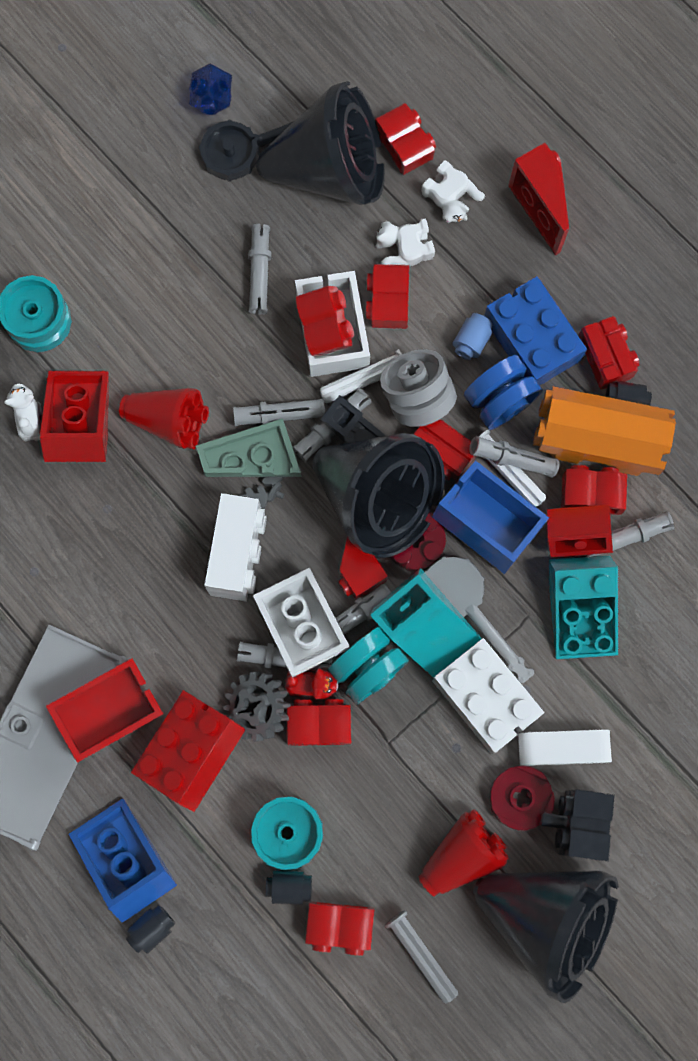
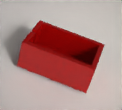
[46,658,163,763]
[131,690,246,812]

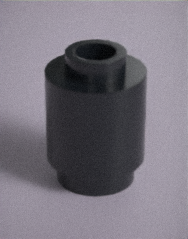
[606,381,652,406]
[266,871,312,905]
[126,904,176,954]

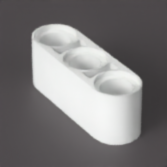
[518,730,612,766]

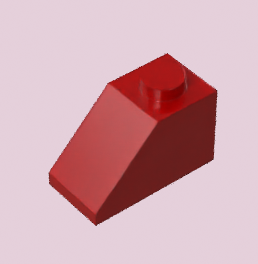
[338,536,388,600]

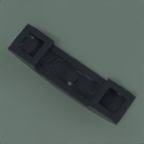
[320,395,387,443]

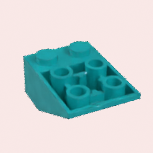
[549,556,618,659]
[370,568,482,678]

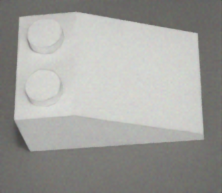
[253,568,350,677]

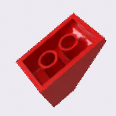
[508,142,569,255]
[40,371,109,462]

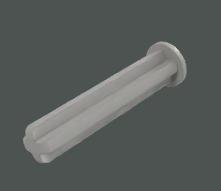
[385,910,458,1004]

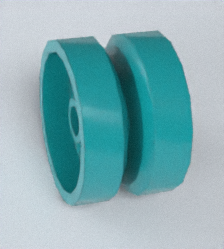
[0,275,72,352]
[328,627,409,705]
[251,797,323,870]

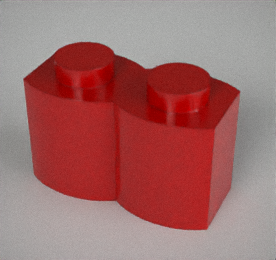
[375,103,436,175]
[366,264,409,329]
[296,286,354,356]
[561,465,627,515]
[287,699,351,746]
[306,901,375,956]

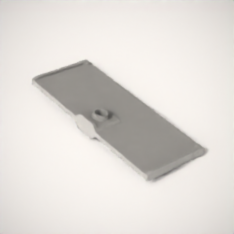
[0,625,127,851]

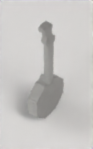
[425,556,534,683]

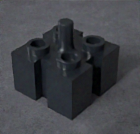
[540,789,615,862]

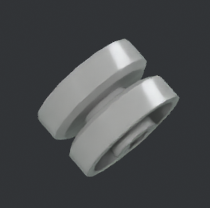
[380,349,457,427]

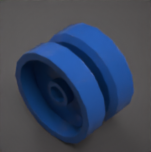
[463,355,543,430]

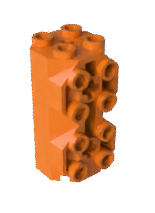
[533,386,676,476]

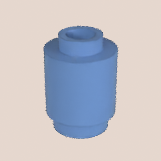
[452,313,493,360]

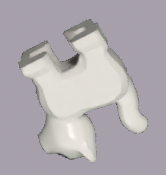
[421,160,485,223]
[376,218,435,267]
[4,384,42,441]

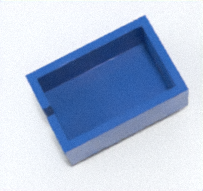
[484,276,587,385]
[432,460,549,574]

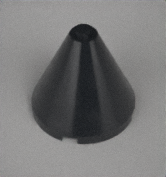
[256,81,385,205]
[313,433,445,558]
[473,870,619,1003]

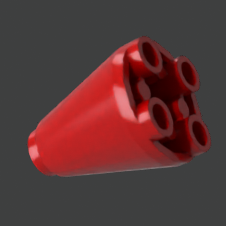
[119,388,209,449]
[418,809,508,897]

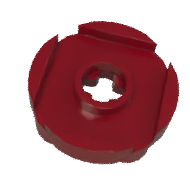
[390,512,446,571]
[489,766,555,831]

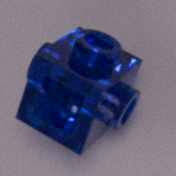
[189,63,232,116]

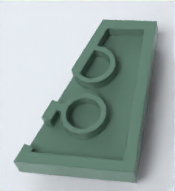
[196,418,302,477]

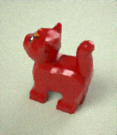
[285,668,338,699]

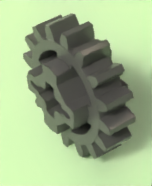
[224,672,291,742]

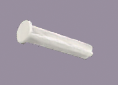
[320,349,402,403]
[479,430,546,507]

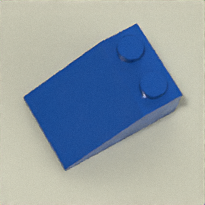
[69,798,177,923]

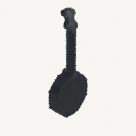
[199,119,294,182]

